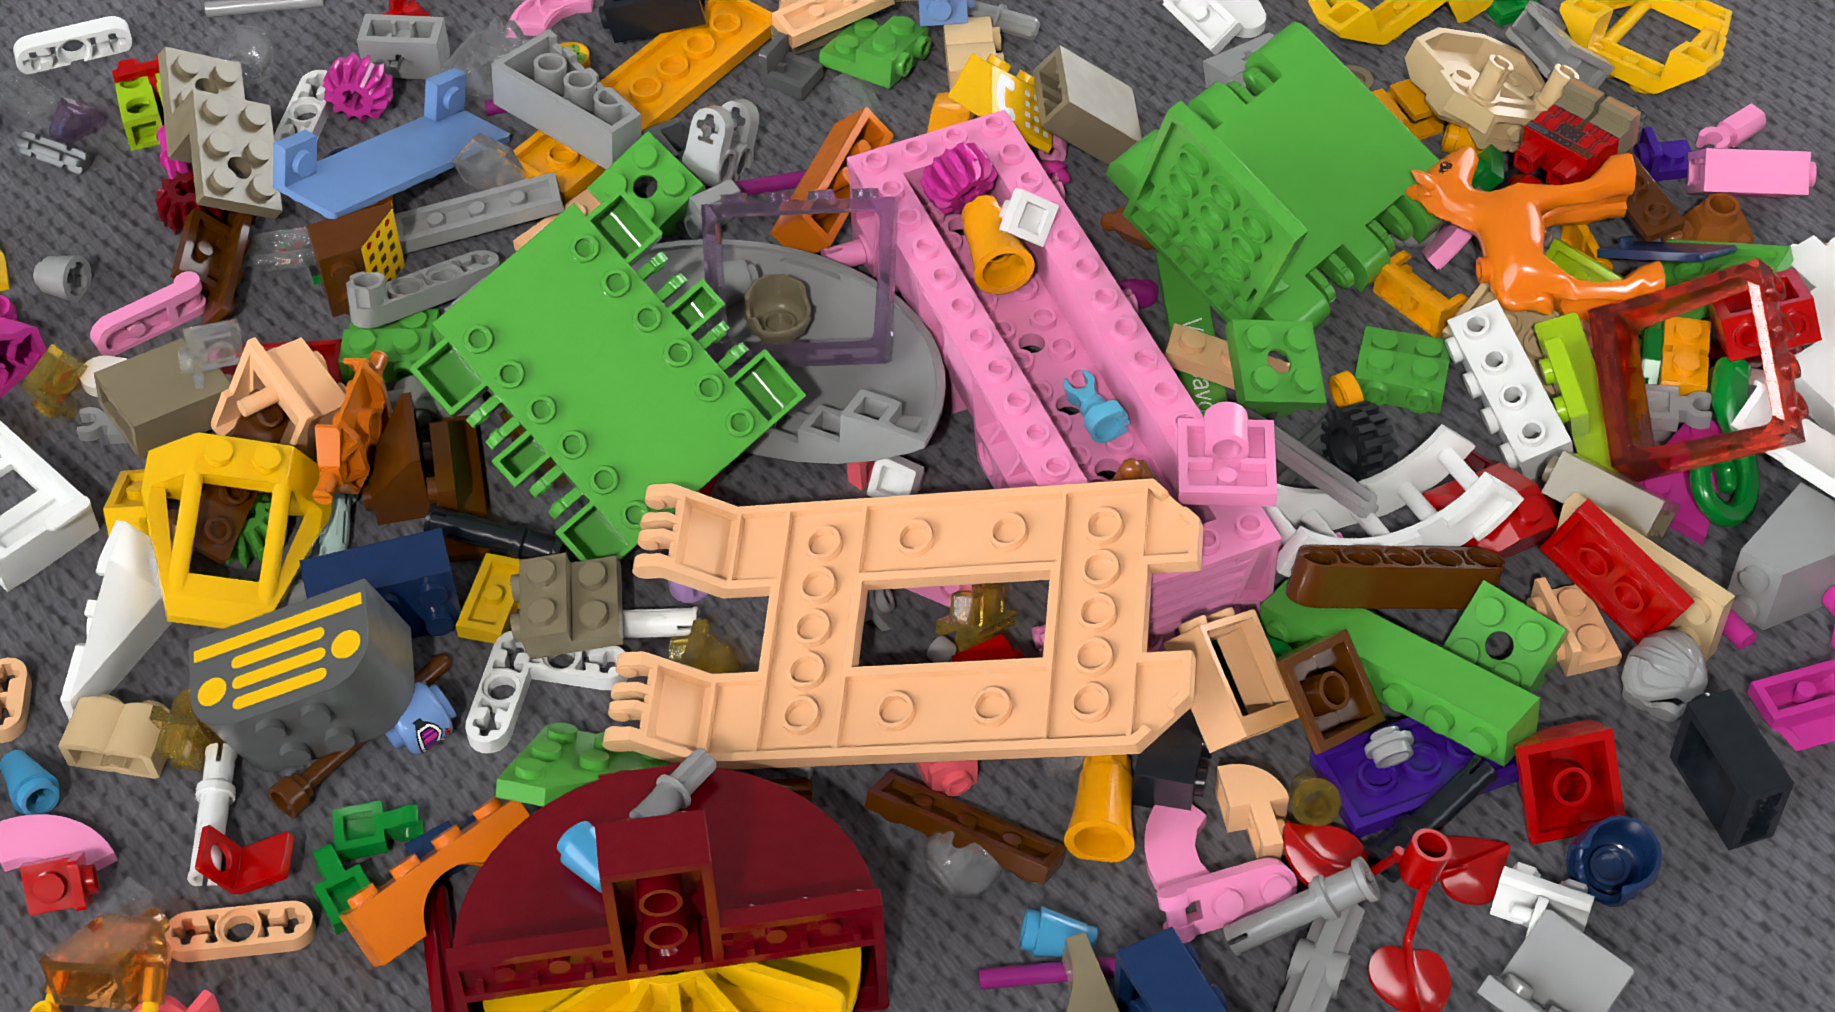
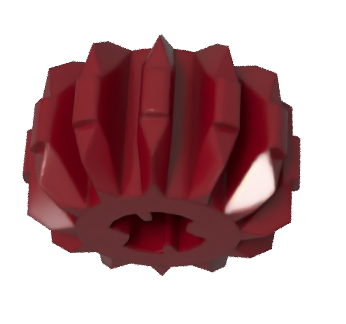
[155,167,229,235]

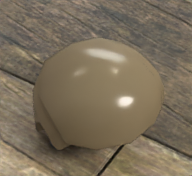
[744,274,811,344]

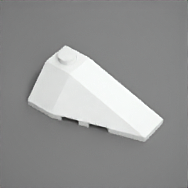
[60,520,172,721]

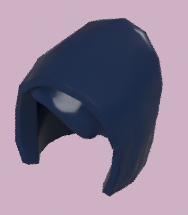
[1566,815,1662,907]

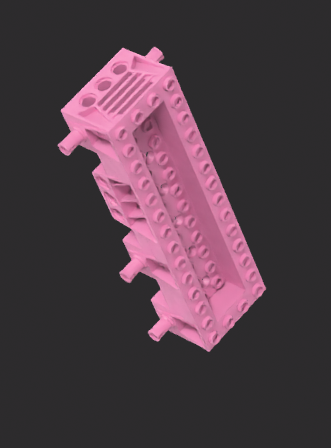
[821,110,1284,657]

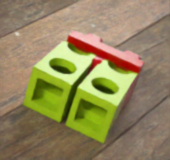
[111,51,163,151]

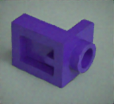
[1633,127,1692,181]

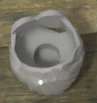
[1621,629,1708,722]

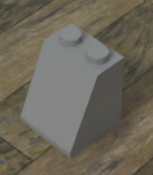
[1727,482,1835,630]

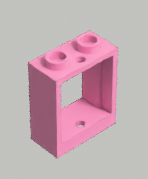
[1686,148,1816,198]

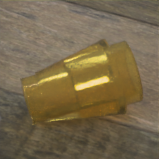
[1290,775,1341,827]

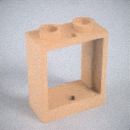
[1163,607,1299,753]

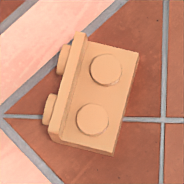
[1526,577,1622,677]

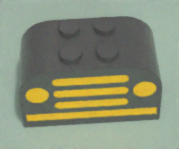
[189,578,415,772]

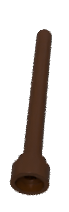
[267,654,452,819]

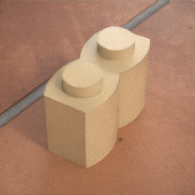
[943,16,1004,91]
[58,694,179,779]

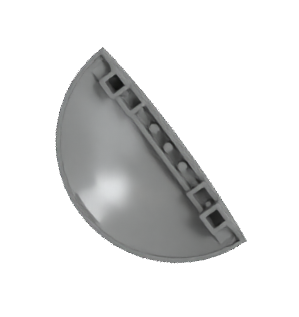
[631,239,946,464]

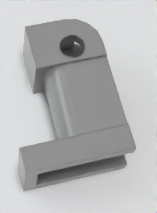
[1505,0,1614,89]

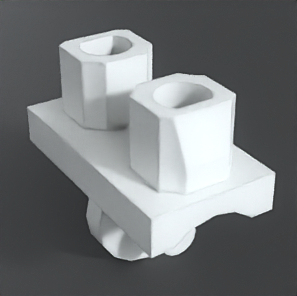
[1490,862,1595,938]

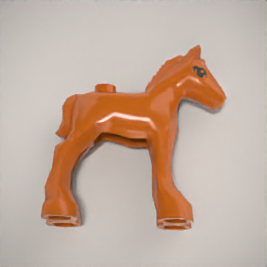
[1405,146,1665,328]

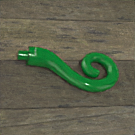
[1690,356,1760,528]

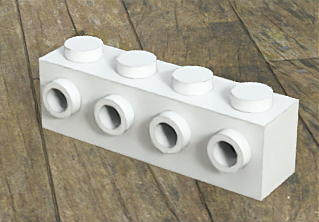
[1444,299,1573,480]

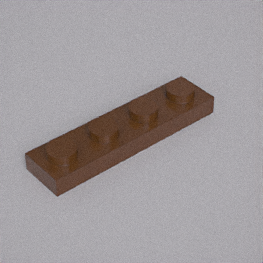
[864,771,1067,886]

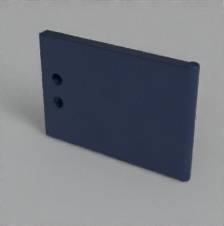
[1597,235,1737,262]

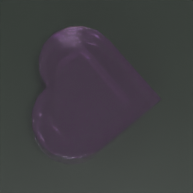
[49,97,103,145]

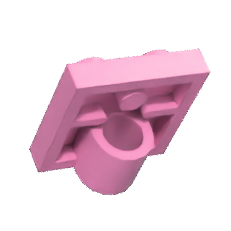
[1177,402,1277,507]

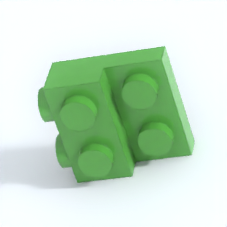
[819,15,931,89]
[338,309,440,383]
[1355,326,1450,414]

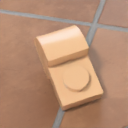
[1215,764,1289,860]

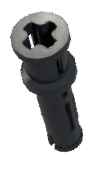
[424,504,567,560]
[1363,755,1498,883]

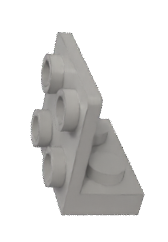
[1477,910,1635,1012]

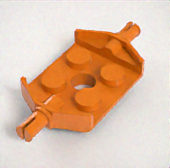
[312,351,393,505]

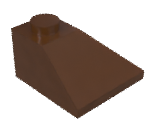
[362,392,432,525]

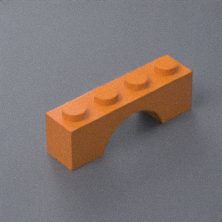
[339,796,530,967]

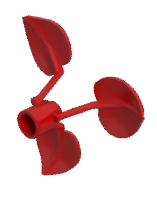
[1282,821,1510,1012]

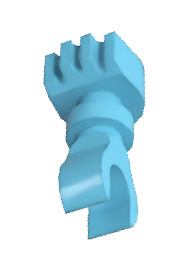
[1063,370,1130,443]

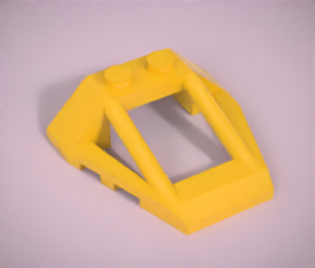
[1307,0,1448,45]
[1559,0,1732,94]
[141,433,334,629]

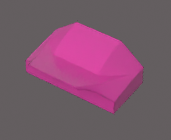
[1747,659,1835,751]

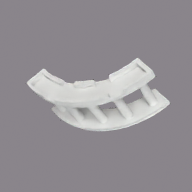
[1262,424,1524,578]

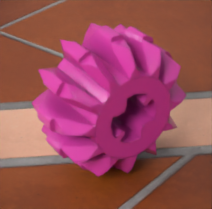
[323,52,394,123]
[920,142,998,214]

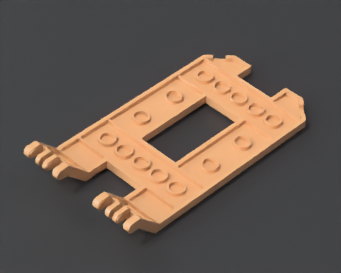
[602,478,1204,770]

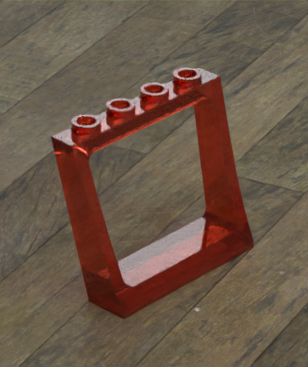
[1588,258,1809,482]

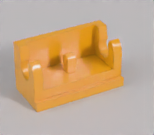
[1373,250,1469,338]

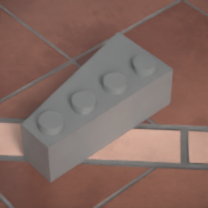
[491,29,641,170]

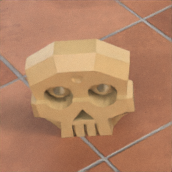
[1405,27,1579,153]

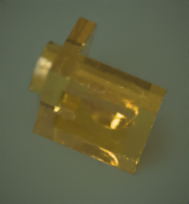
[20,344,89,420]

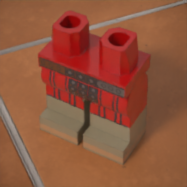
[1514,77,1641,185]

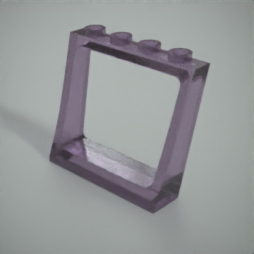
[701,188,898,369]

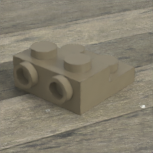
[510,552,624,660]

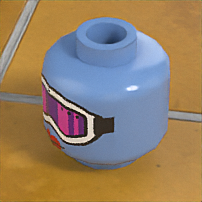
[384,682,457,755]

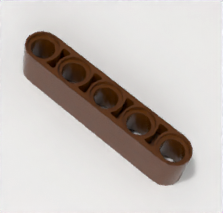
[1285,544,1505,609]

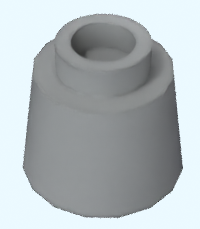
[33,255,92,302]
[707,259,759,310]

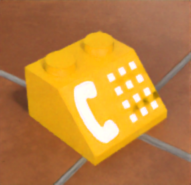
[948,53,1052,153]

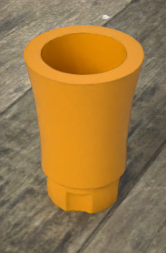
[962,195,1035,294]
[1064,754,1135,863]

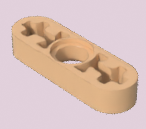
[163,901,316,962]

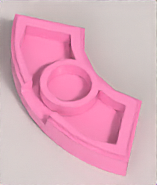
[507,0,595,36]
[1421,187,1483,270]
[1144,804,1210,909]
[0,814,118,872]

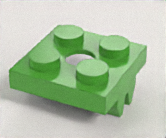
[587,131,706,236]
[1225,319,1327,418]
[1442,580,1570,693]

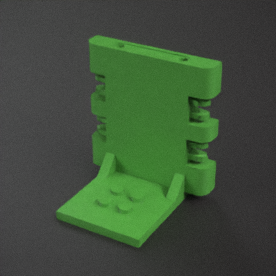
[1105,22,1446,356]
[409,187,806,561]

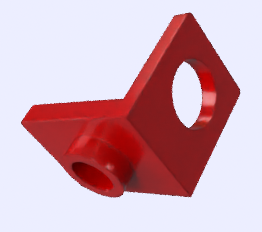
[195,825,295,894]

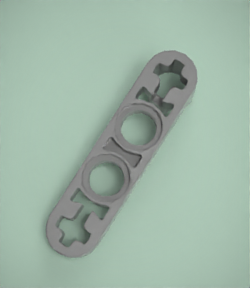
[346,250,500,328]

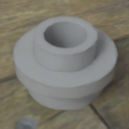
[1364,726,1414,768]

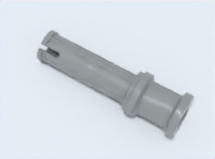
[1223,857,1381,956]

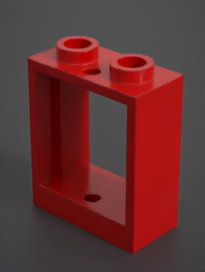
[1705,268,1822,362]

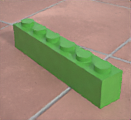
[1260,578,1540,767]

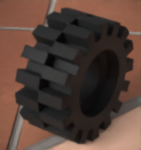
[1320,401,1398,482]

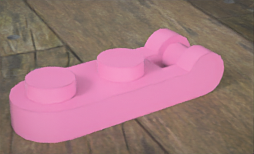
[90,271,207,356]
[1156,857,1297,943]

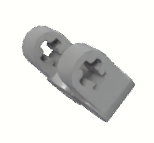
[681,99,759,187]

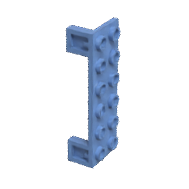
[273,68,510,219]

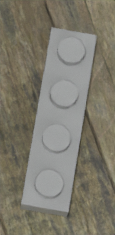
[394,172,564,254]

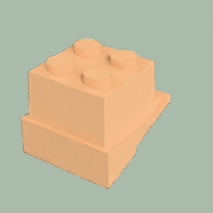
[211,337,346,499]

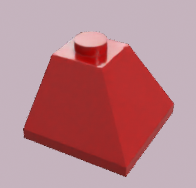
[1422,462,1559,559]
[1514,719,1625,845]

